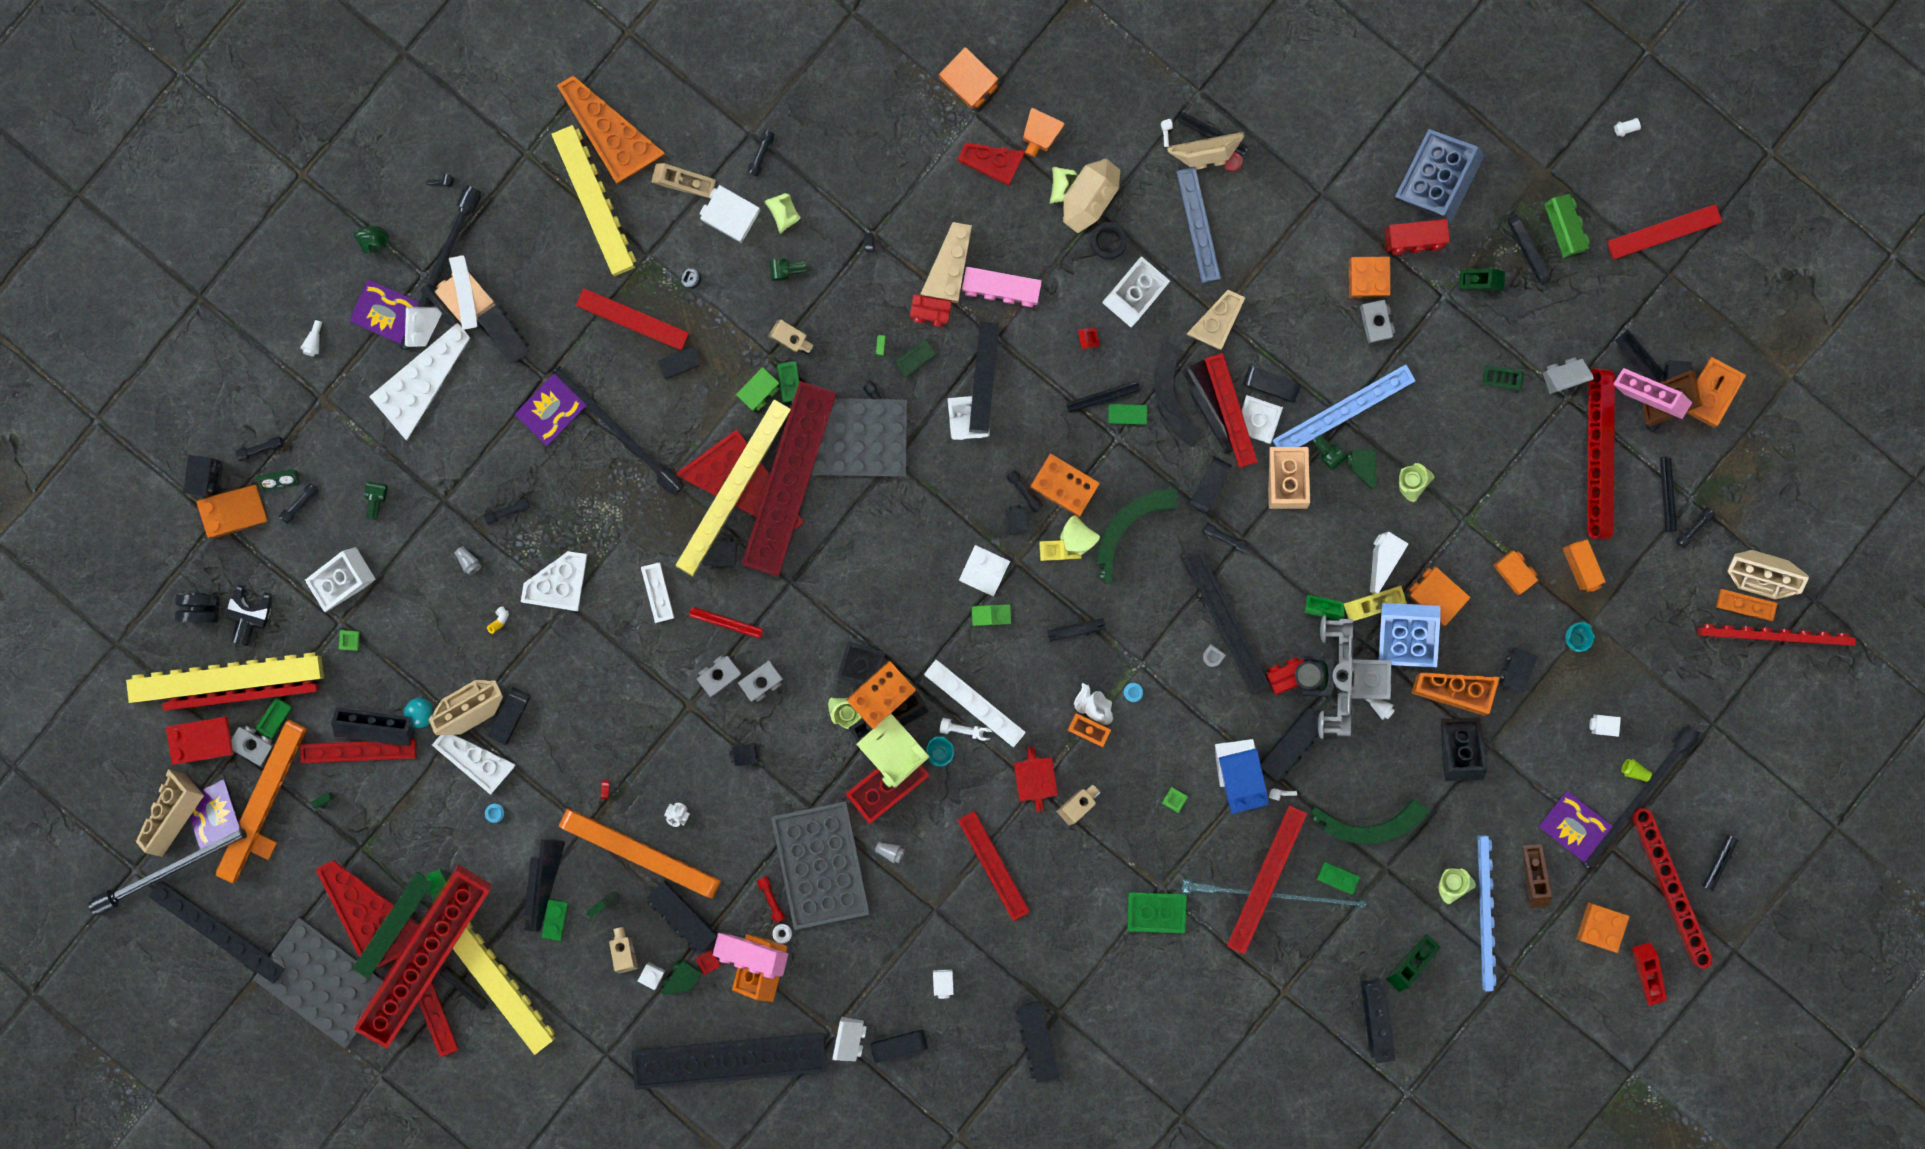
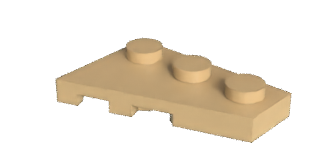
[1186,290,1245,350]

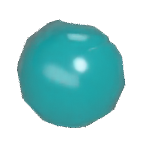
[1565,622,1595,652]
[404,697,433,729]
[925,737,954,767]

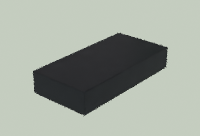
[658,346,701,379]

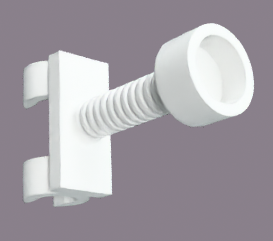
[940,718,992,741]

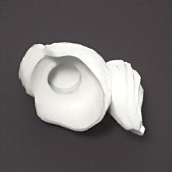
[1074,683,1113,725]

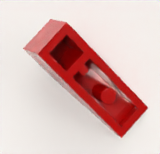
[1632,942,1667,1006]

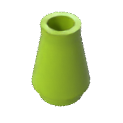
[1621,759,1652,782]

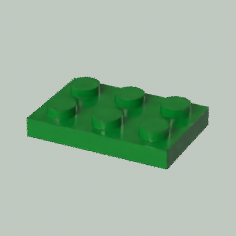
[1127,892,1186,933]

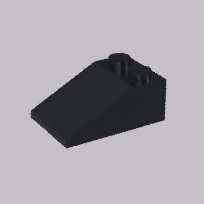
[1441,717,1487,781]

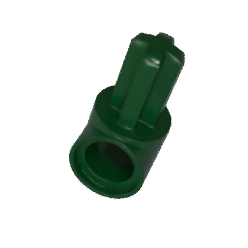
[769,259,807,281]
[1313,435,1347,471]
[364,481,388,520]

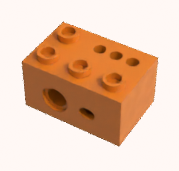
[1686,357,1746,428]
[1030,453,1100,517]
[846,661,916,729]

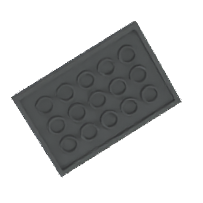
[792,398,907,476]
[771,801,870,930]
[253,917,383,1048]

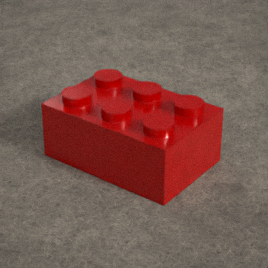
[1384,219,1450,256]

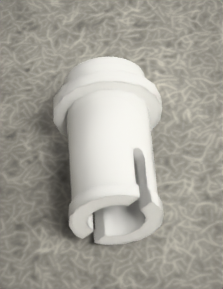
[1614,118,1641,137]

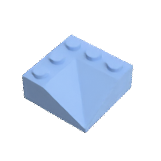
[1379,603,1440,667]

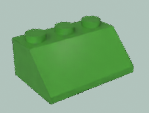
[1544,194,1590,258]

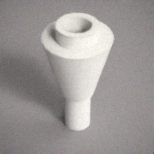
[300,320,322,356]
[1365,699,1395,720]

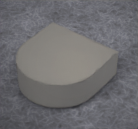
[1203,644,1226,667]

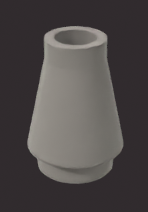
[454,546,481,575]
[875,841,905,864]

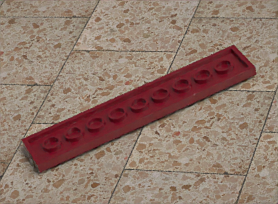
[742,381,837,576]

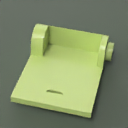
[856,714,930,788]

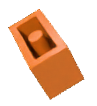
[1493,550,1538,595]
[1067,713,1111,747]

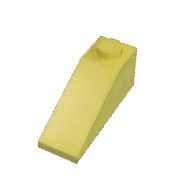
[1344,586,1407,621]

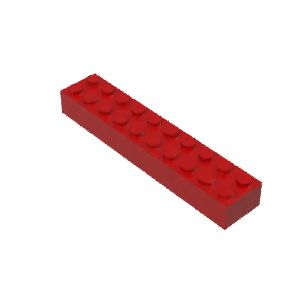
[354,864,491,1049]

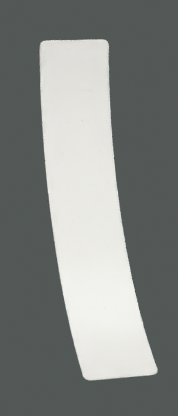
[449,256,477,330]

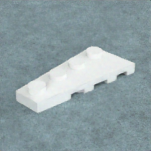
[432,735,516,795]

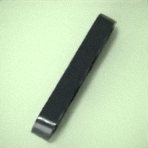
[1507,214,1551,285]

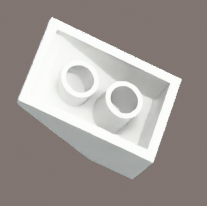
[1102,256,1170,327]
[1370,532,1408,594]
[305,547,376,612]

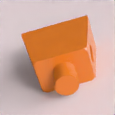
[1023,108,1065,157]

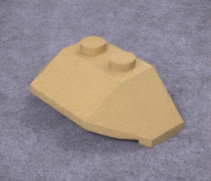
[1168,132,1245,169]
[1063,159,1120,233]
[1728,550,1809,599]
[428,680,503,735]

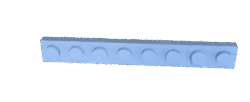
[1272,365,1415,447]
[1478,835,1496,991]

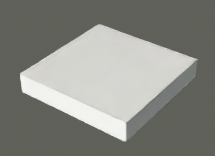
[1241,395,1283,444]

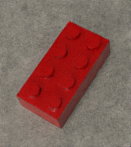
[846,764,930,824]

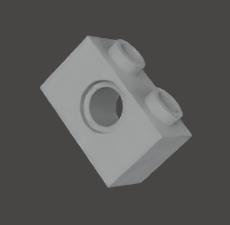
[1360,300,1395,344]
[697,655,742,697]
[738,660,783,702]
[231,725,275,766]

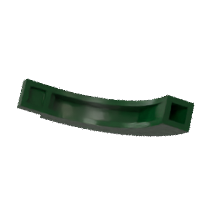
[1096,489,1177,583]
[1309,799,1430,844]

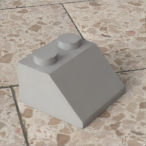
[1543,357,1594,394]

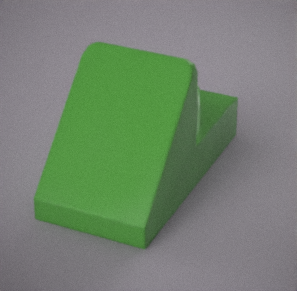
[972,605,1011,626]

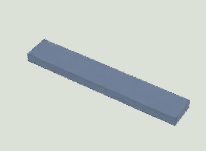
[1176,167,1221,283]

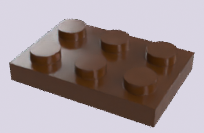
[1642,370,1702,427]

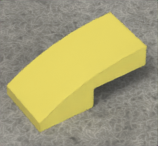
[1039,540,1082,561]

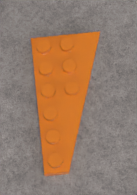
[557,76,666,184]

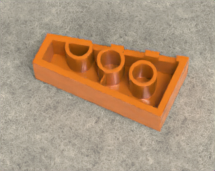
[1411,673,1500,716]

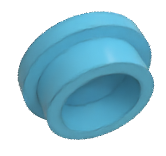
[1124,683,1143,702]
[485,804,504,823]

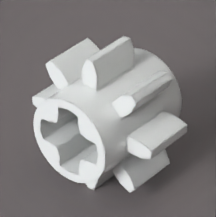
[664,803,690,827]

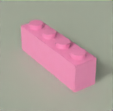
[962,267,1042,307]
[1614,368,1692,419]
[713,933,788,979]

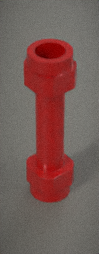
[757,876,785,923]

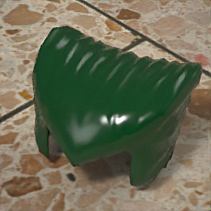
[353,226,389,254]

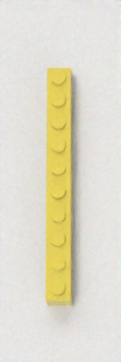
[676,400,791,576]
[126,652,324,703]

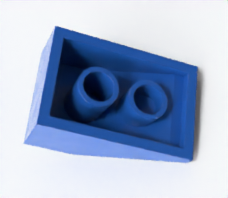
[1219,748,1269,814]

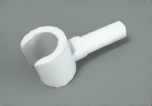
[1161,119,1173,147]
[1269,788,1297,800]

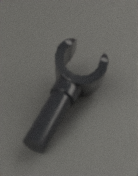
[426,174,454,187]

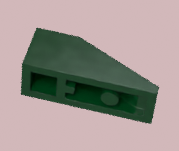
[1386,934,1441,992]

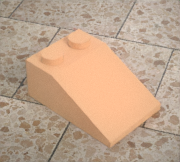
[1268,447,1310,509]

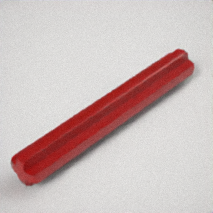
[689,607,763,638]

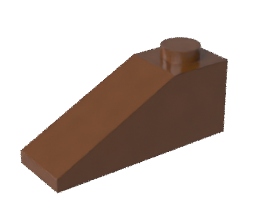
[1522,844,1552,908]

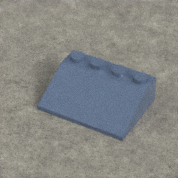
[1395,129,1485,223]

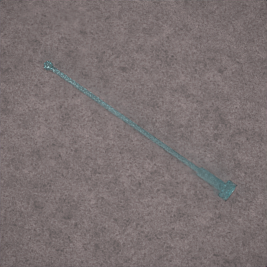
[1182,878,1366,908]

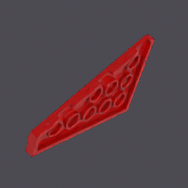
[676,430,804,531]
[315,860,419,968]

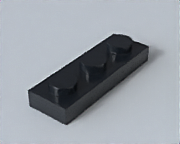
[1615,329,1664,381]

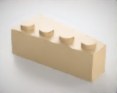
[920,222,972,303]
[136,769,204,857]

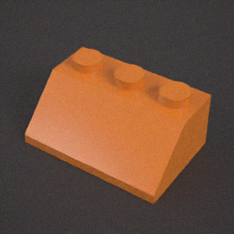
[732,934,788,1002]

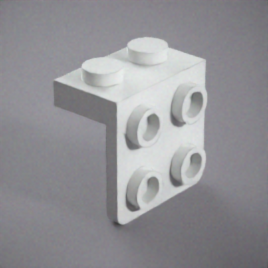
[948,396,990,440]

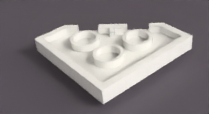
[521,551,587,611]

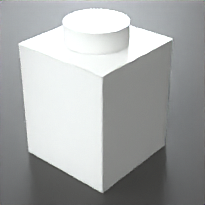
[1590,715,1621,737]
[638,962,666,990]
[933,969,953,999]

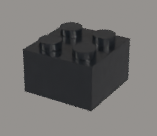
[183,455,223,497]
[837,641,885,685]

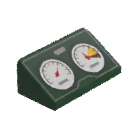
[255,469,300,492]

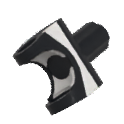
[226,585,272,646]

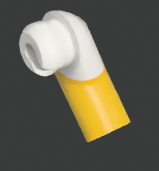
[487,606,509,634]

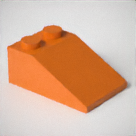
[196,485,268,539]

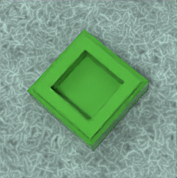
[876,335,886,357]
[339,630,360,651]
[1162,787,1188,813]

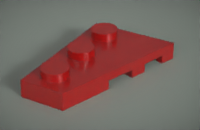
[957,143,1025,186]

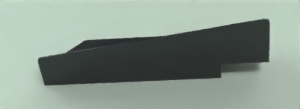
[1185,360,1233,454]
[524,838,565,932]

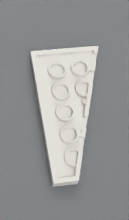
[369,323,471,441]

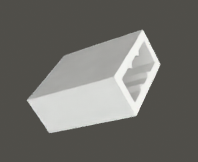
[700,185,761,243]

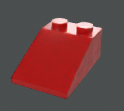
[166,716,233,765]

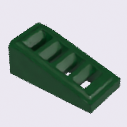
[1482,365,1524,391]

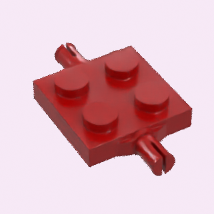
[1013,746,1058,812]

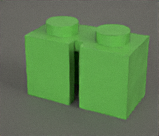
[736,367,780,412]

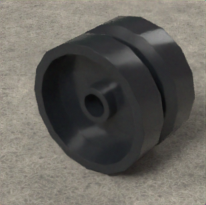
[175,593,219,623]

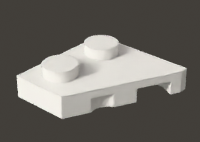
[405,307,442,347]

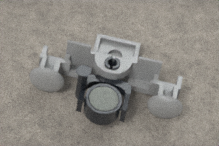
[1295,615,1391,739]

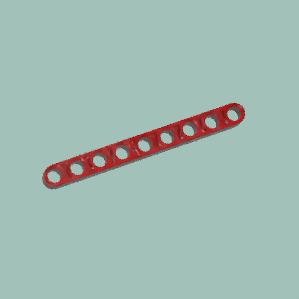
[1587,368,1615,540]
[1631,807,1712,969]

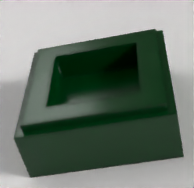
[311,792,334,809]

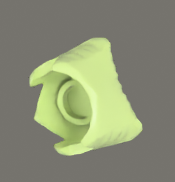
[1049,167,1077,204]
[765,193,800,234]
[1399,463,1434,502]
[1060,515,1100,555]
[828,698,862,729]
[1439,868,1476,904]

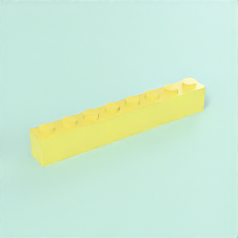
[552,125,636,277]
[453,922,555,1055]

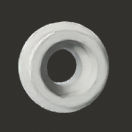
[772,924,792,943]

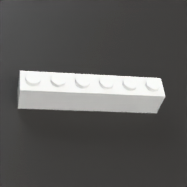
[924,660,1026,747]

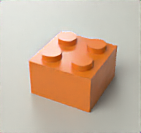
[1348,257,1390,298]
[1576,902,1629,953]

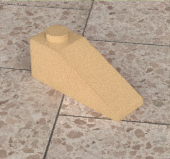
[651,163,716,198]

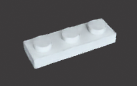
[641,562,674,623]

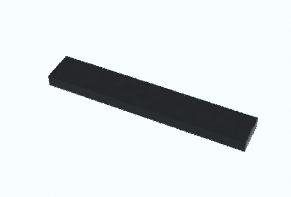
[969,322,999,433]

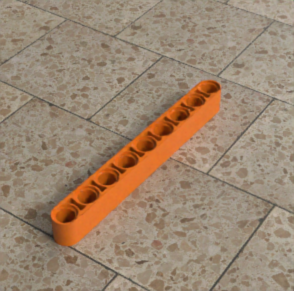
[216,720,307,884]
[559,808,721,899]

